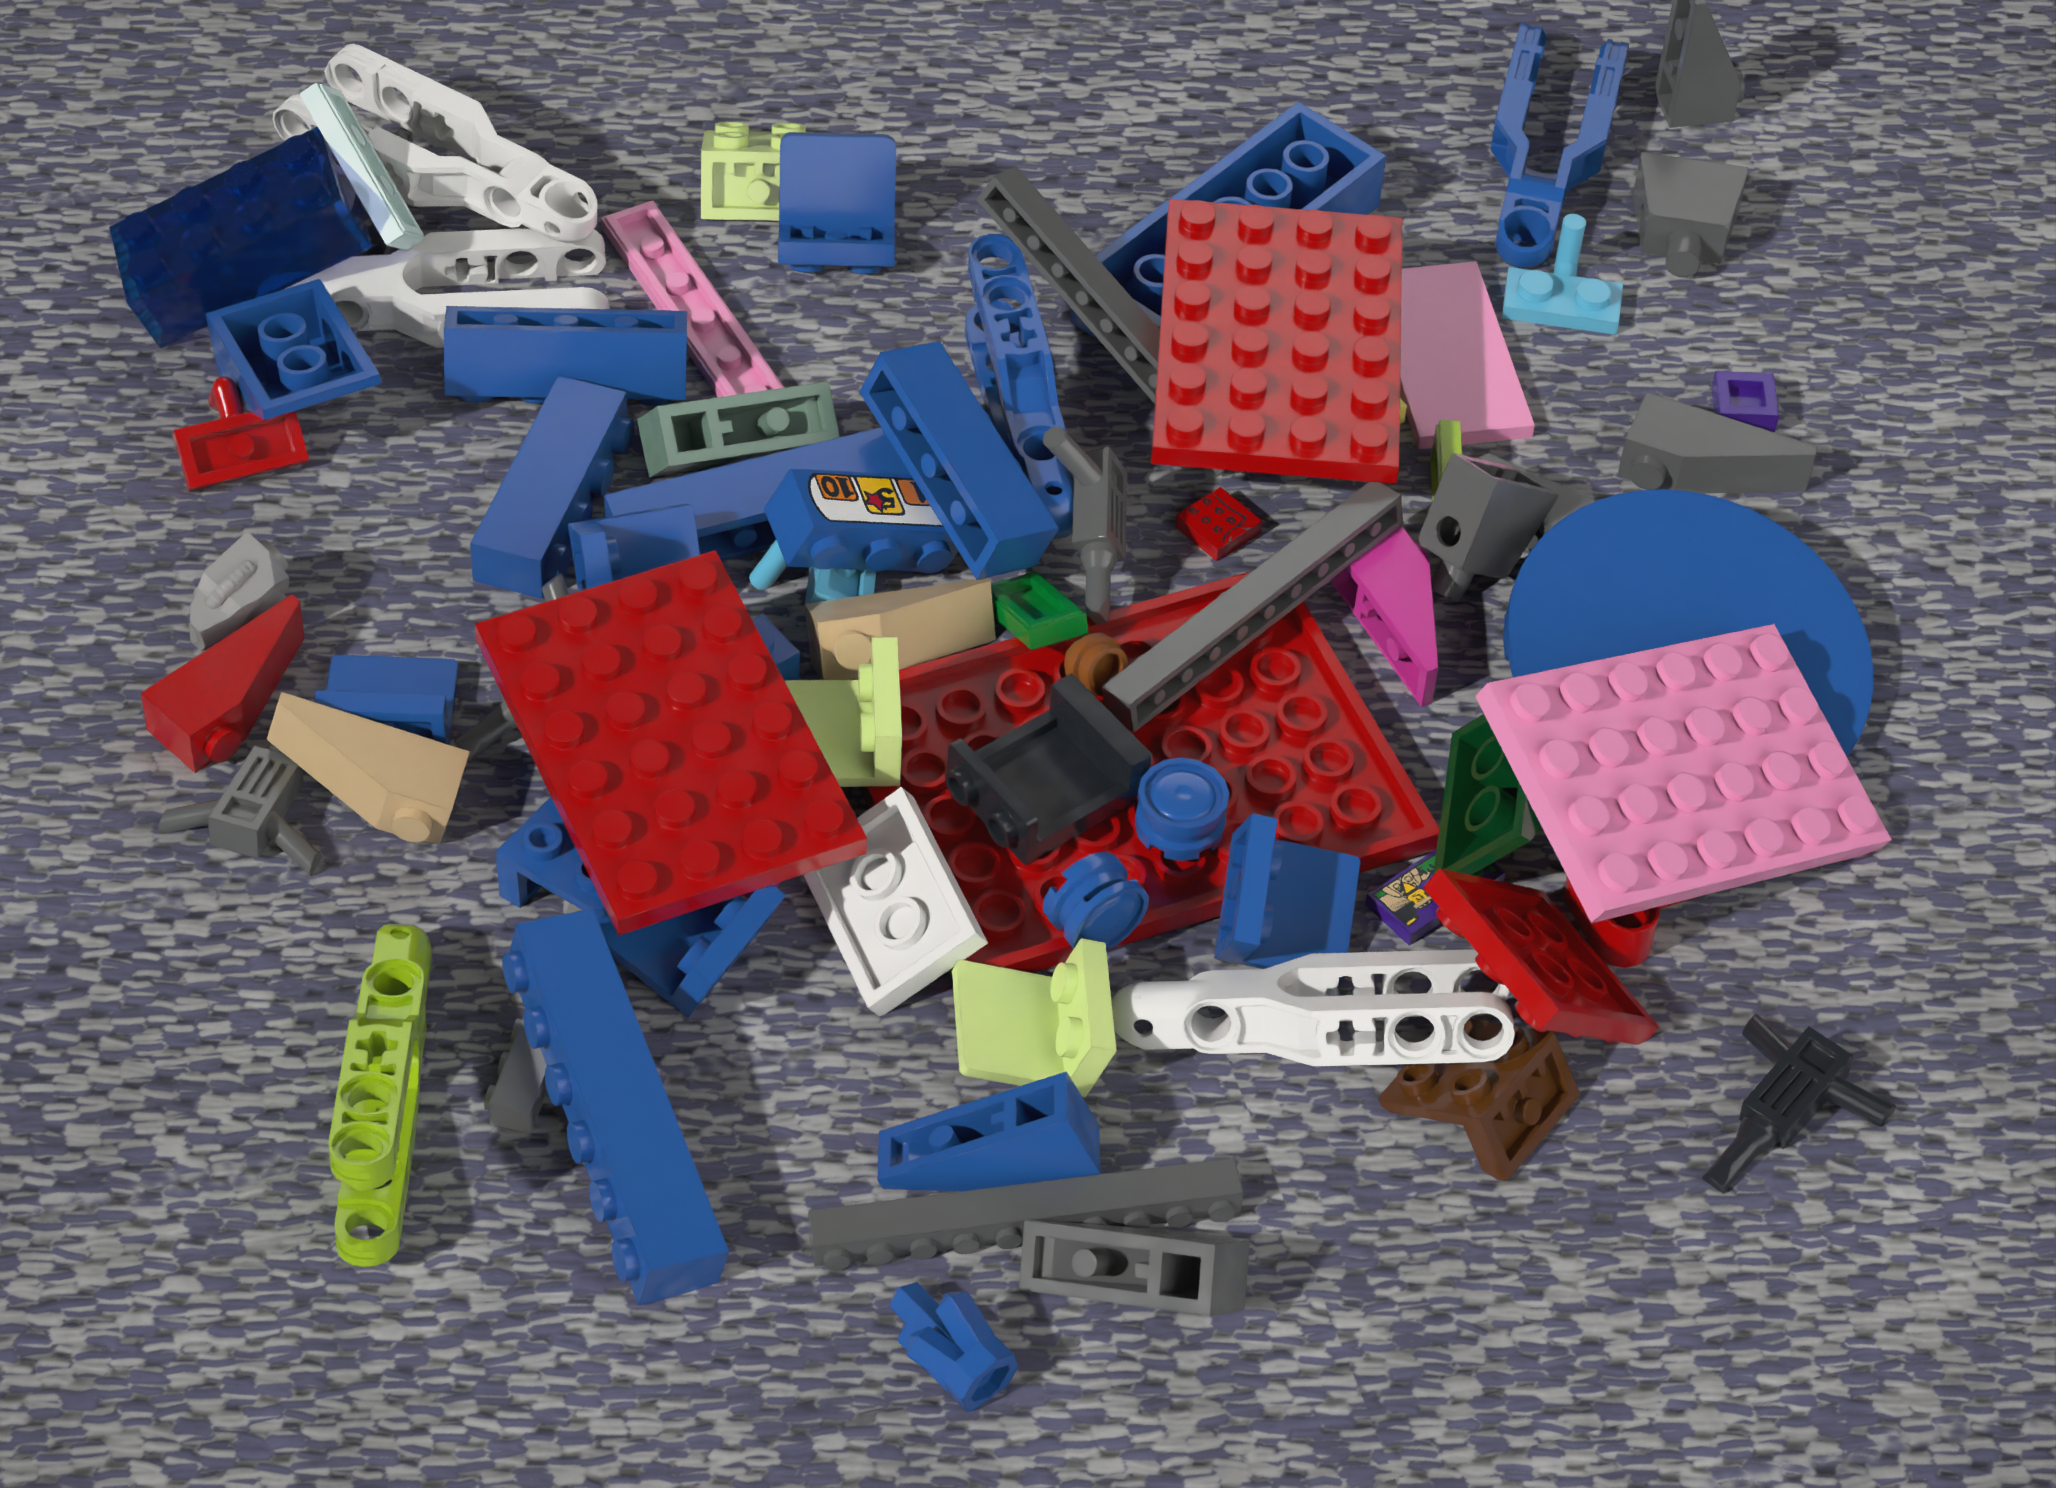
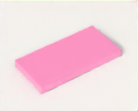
[1400,261,1535,449]

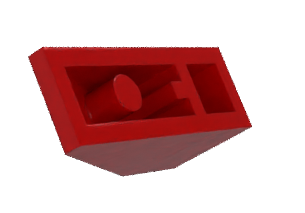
[141,594,305,773]

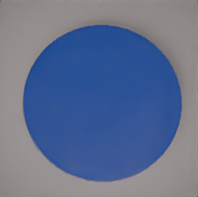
[1503,489,1873,758]

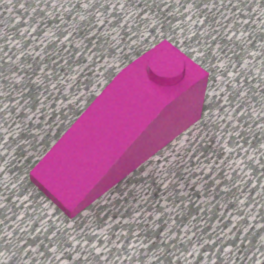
[1330,525,1438,707]

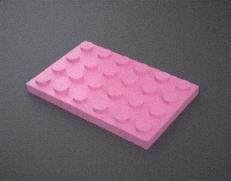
[1475,624,1892,923]

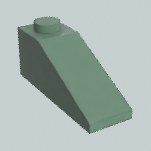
[637,381,840,478]

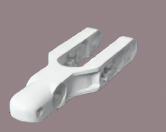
[272,44,597,243]
[255,228,610,348]
[1112,949,1515,1066]

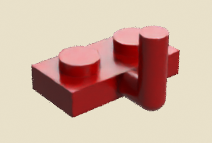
[172,376,309,492]

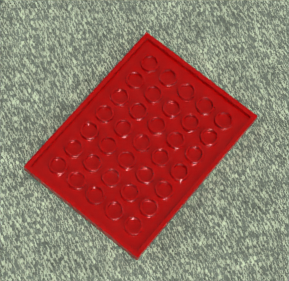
[859,571,1439,974]

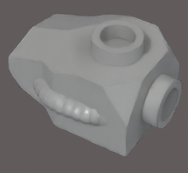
[189,531,289,651]

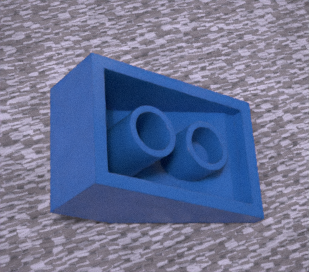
[206,279,381,420]

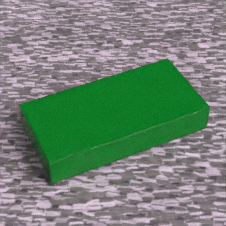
[991,571,1089,650]

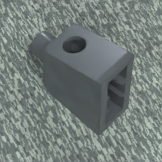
[1633,152,1748,277]
[1418,453,1559,602]

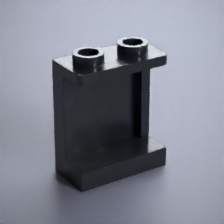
[945,673,1152,866]

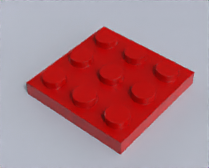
[1423,868,1660,1045]

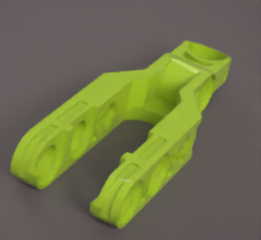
[328,924,432,1267]

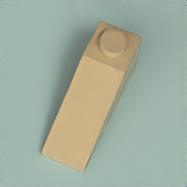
[805,578,996,680]
[267,692,470,844]

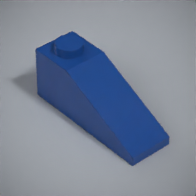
[877,1071,1101,1192]

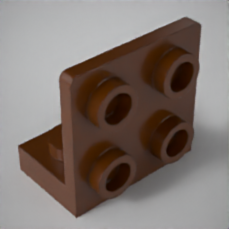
[1378,1019,1581,1181]

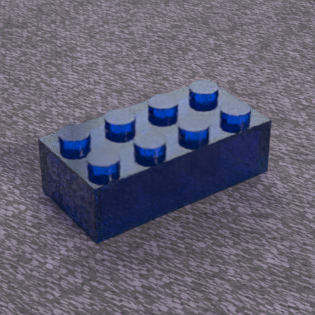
[109,126,373,349]

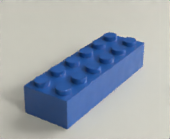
[1070,101,1386,341]

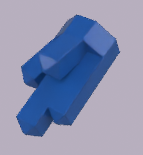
[889,1282,1019,1412]

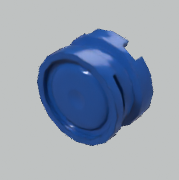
[1135,758,1229,861]
[1043,852,1149,951]

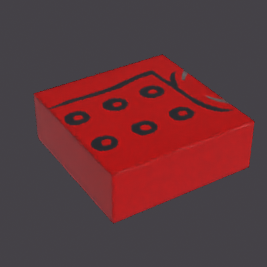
[1175,487,1262,561]

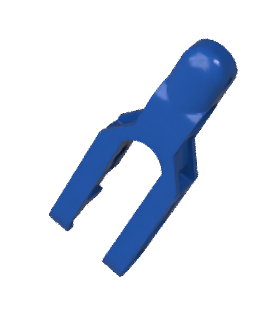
[1490,22,1629,269]
[965,234,1074,540]

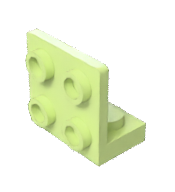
[701,122,813,221]
[784,637,902,787]
[952,938,1117,1097]

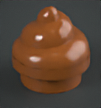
[1064,633,1128,696]

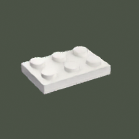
[804,787,988,1016]

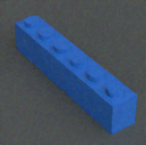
[604,427,911,561]
[502,908,729,1306]

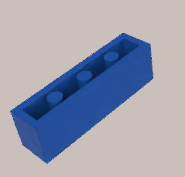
[444,306,687,406]
[859,341,1059,580]
[470,375,635,599]

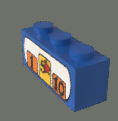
[764,468,958,573]

